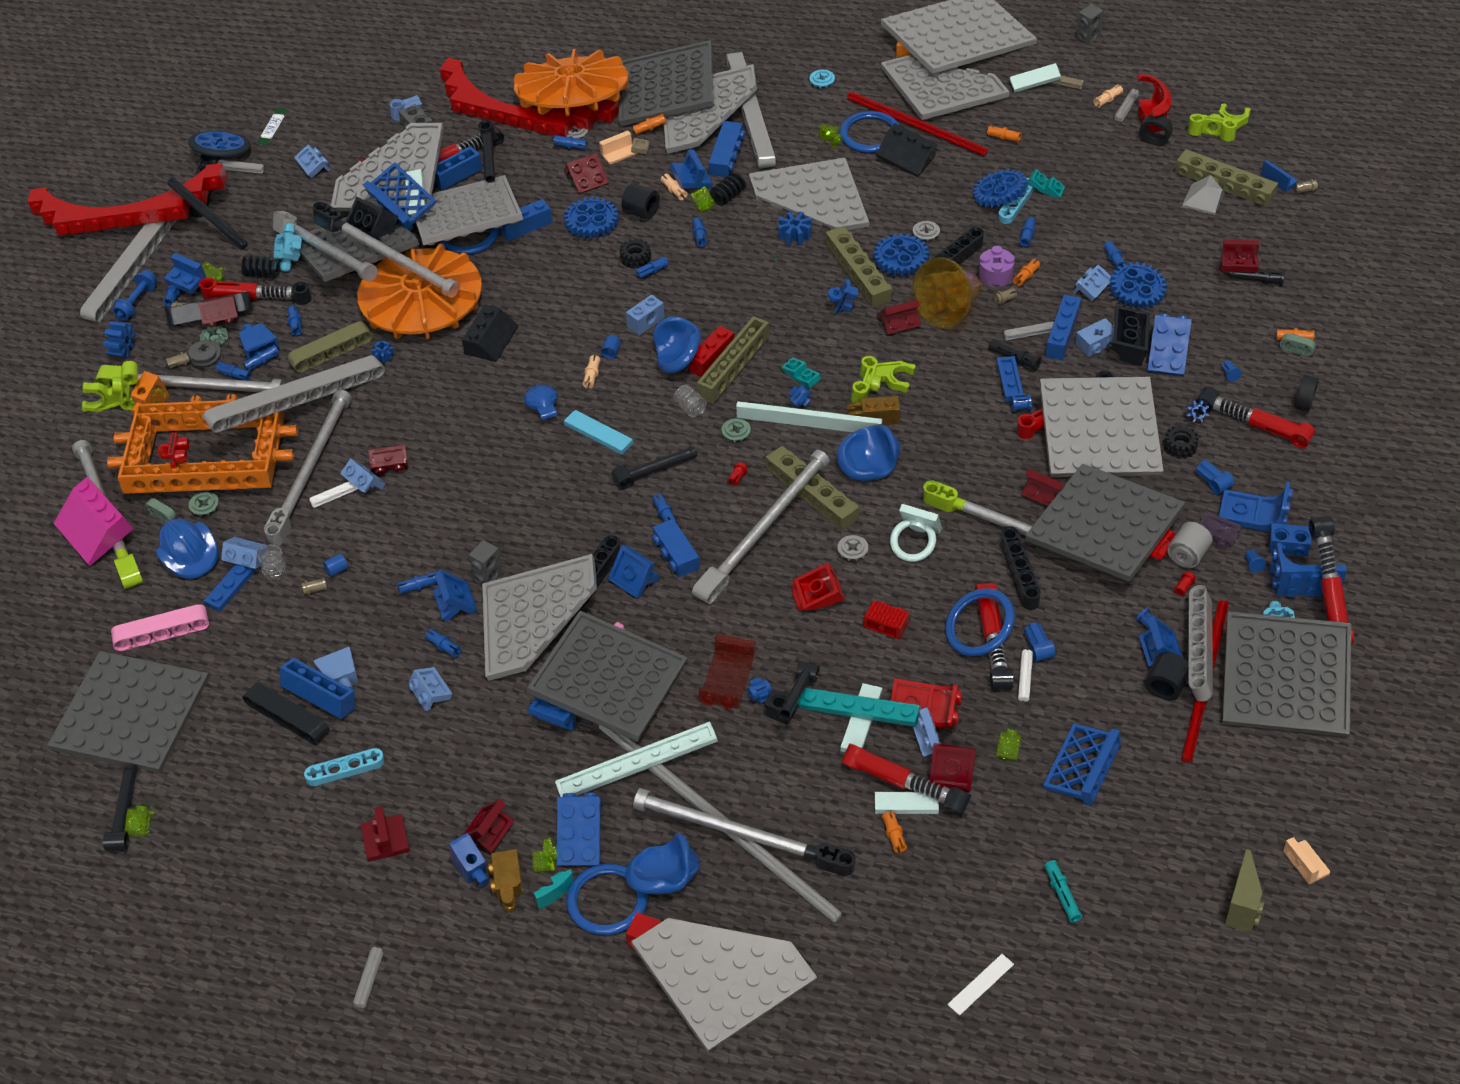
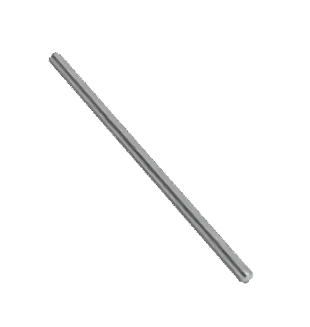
[599,725,842,922]

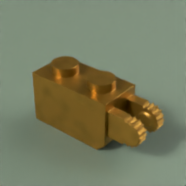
[847,396,900,425]
[488,849,523,913]

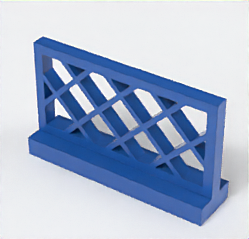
[363,162,437,231]
[1043,723,1121,806]

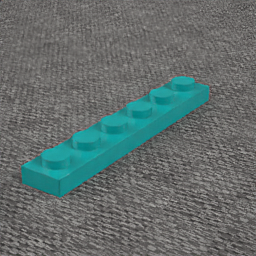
[798,688,921,727]

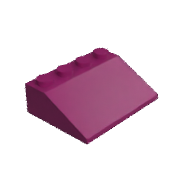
[53,476,134,566]

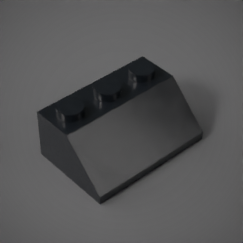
[876,123,937,177]
[346,196,398,239]
[462,304,518,362]
[1112,305,1150,365]

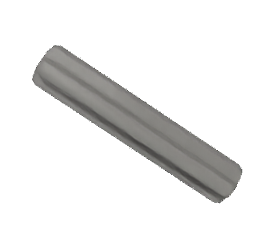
[1114,89,1139,123]
[217,160,264,174]
[1004,321,1054,341]
[353,947,383,1008]

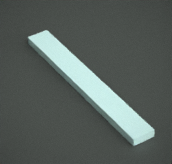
[736,402,882,432]
[555,722,718,797]

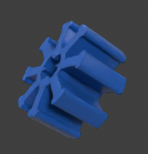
[778,211,812,246]
[103,321,136,357]

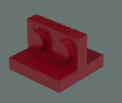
[1219,239,1259,272]
[877,300,921,335]
[1021,469,1066,506]
[930,743,976,791]
[462,799,514,854]
[360,806,410,862]

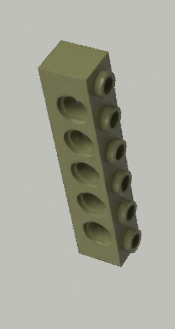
[1175,149,1278,207]
[826,226,893,308]
[697,316,769,404]
[766,446,859,531]

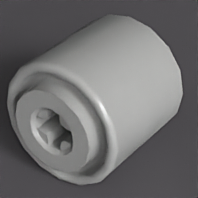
[1167,522,1213,568]

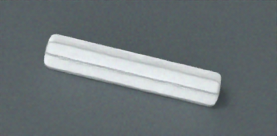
[309,481,358,508]
[1018,649,1033,702]

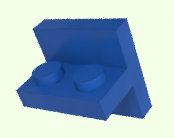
[670,150,713,189]
[164,253,207,294]
[608,545,660,598]
[433,569,477,621]
[1139,615,1183,668]
[528,697,576,731]

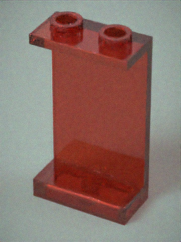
[698,634,756,709]

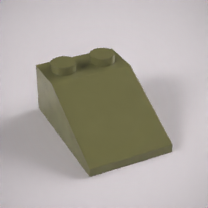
[1225,849,1265,933]

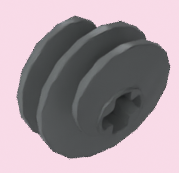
[189,340,223,370]

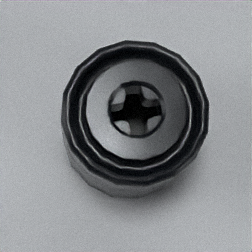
[621,183,660,220]
[1145,652,1189,701]

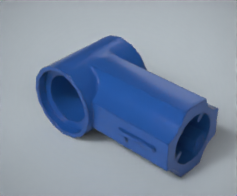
[1196,460,1235,495]
[1024,622,1056,662]

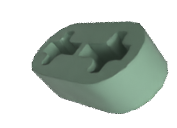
[1280,333,1316,356]
[144,498,177,522]

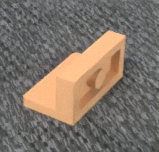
[599,131,638,164]
[1283,837,1330,884]

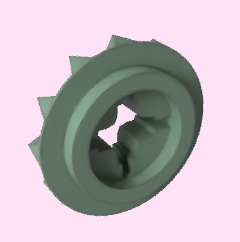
[199,325,228,345]
[721,418,751,443]
[189,492,219,517]

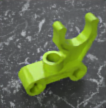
[1187,104,1251,142]
[851,356,915,403]
[82,361,138,412]

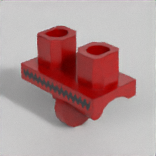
[157,432,190,469]

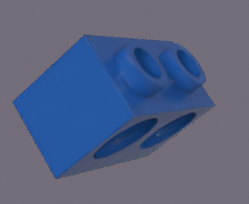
[1269,523,1311,557]

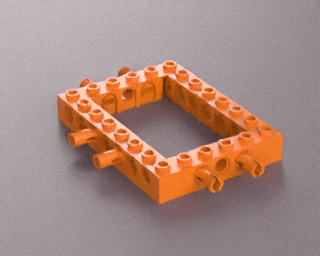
[107,394,298,494]

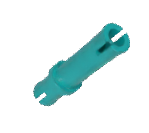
[1044,860,1083,923]

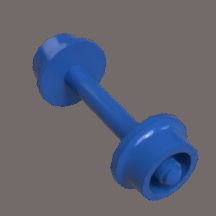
[112,270,157,321]

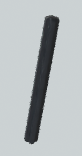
[167,177,247,249]

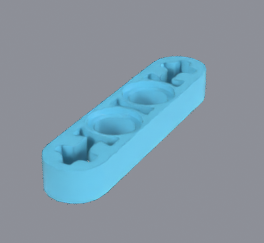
[998,178,1034,224]
[304,748,384,786]

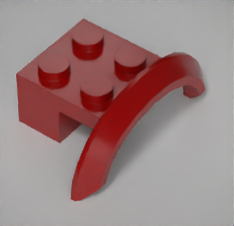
[1137,74,1172,132]

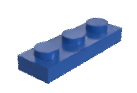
[996,356,1024,402]
[204,564,255,612]

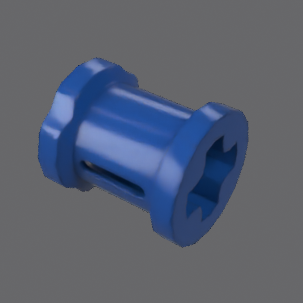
[1011,394,1032,412]

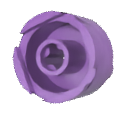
[979,246,1015,287]

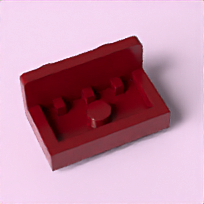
[368,445,409,474]

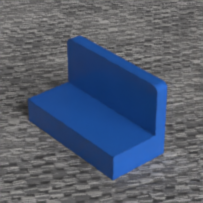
[1261,160,1298,193]

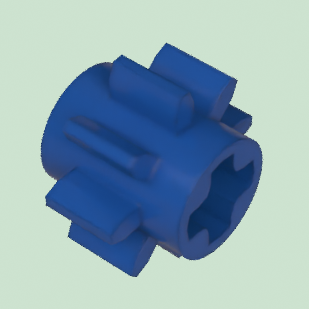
[372,341,395,362]
[789,385,811,407]
[1186,399,1209,422]
[747,677,772,703]

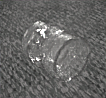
[673,384,707,418]
[257,544,287,580]

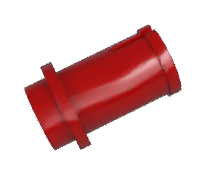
[727,462,747,486]
[1174,571,1196,597]

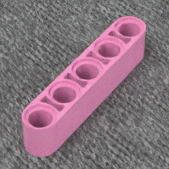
[111,605,209,651]

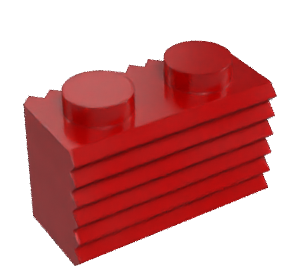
[863,600,909,640]

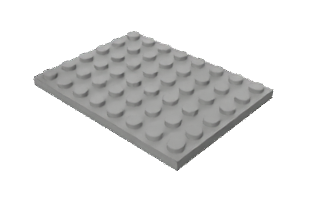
[881,0,1037,74]

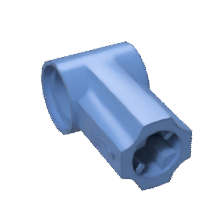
[390,95,422,121]

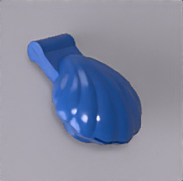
[524,384,558,421]

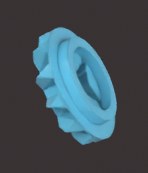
[810,70,835,89]

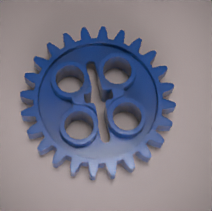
[973,169,1028,208]
[564,196,619,239]
[874,233,930,277]
[1109,261,1167,310]

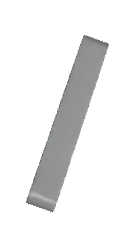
[1189,585,1213,702]

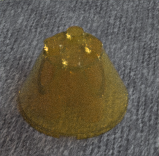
[912,257,982,328]

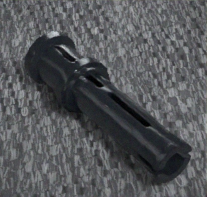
[1230,268,1285,286]
[988,339,1042,372]

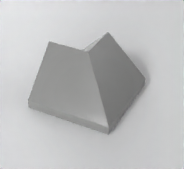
[1182,175,1225,215]

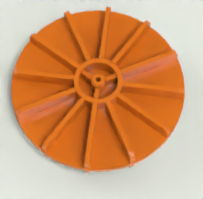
[514,49,629,116]
[357,243,482,339]

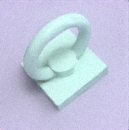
[890,504,942,562]

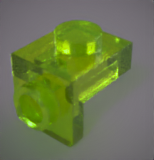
[819,123,842,149]
[691,186,715,212]
[202,261,224,281]
[996,729,1022,761]
[125,805,154,836]
[533,838,558,872]

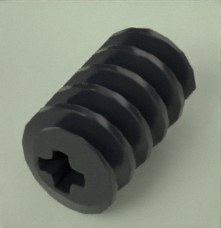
[710,172,747,206]
[241,255,280,279]

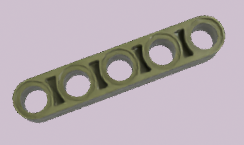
[288,321,373,373]

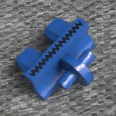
[827,279,858,314]

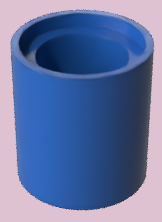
[601,335,621,359]
[323,553,349,577]

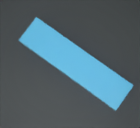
[564,410,633,455]

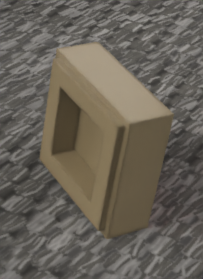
[631,138,650,154]

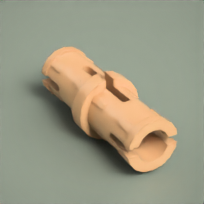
[1093,85,1123,108]
[661,174,688,200]
[582,355,601,388]

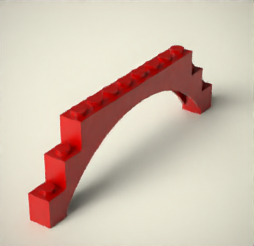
[440,58,619,137]
[27,163,227,236]

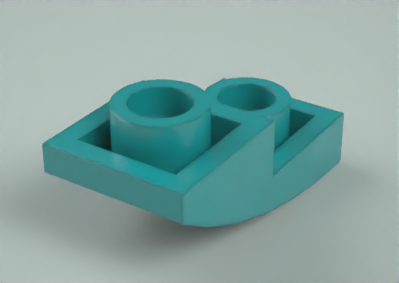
[1028,169,1065,198]
[781,357,821,389]
[534,869,573,909]

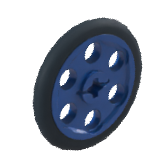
[188,131,251,158]

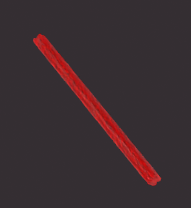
[847,91,989,156]
[1181,600,1229,763]

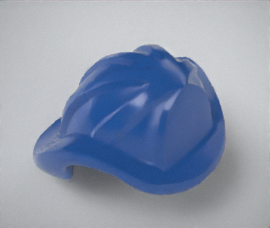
[653,316,701,374]
[837,424,901,481]
[156,519,219,579]
[626,833,700,894]

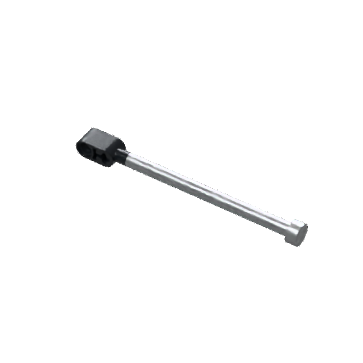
[313,202,460,298]
[633,788,856,876]

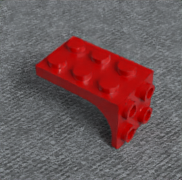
[891,678,962,730]

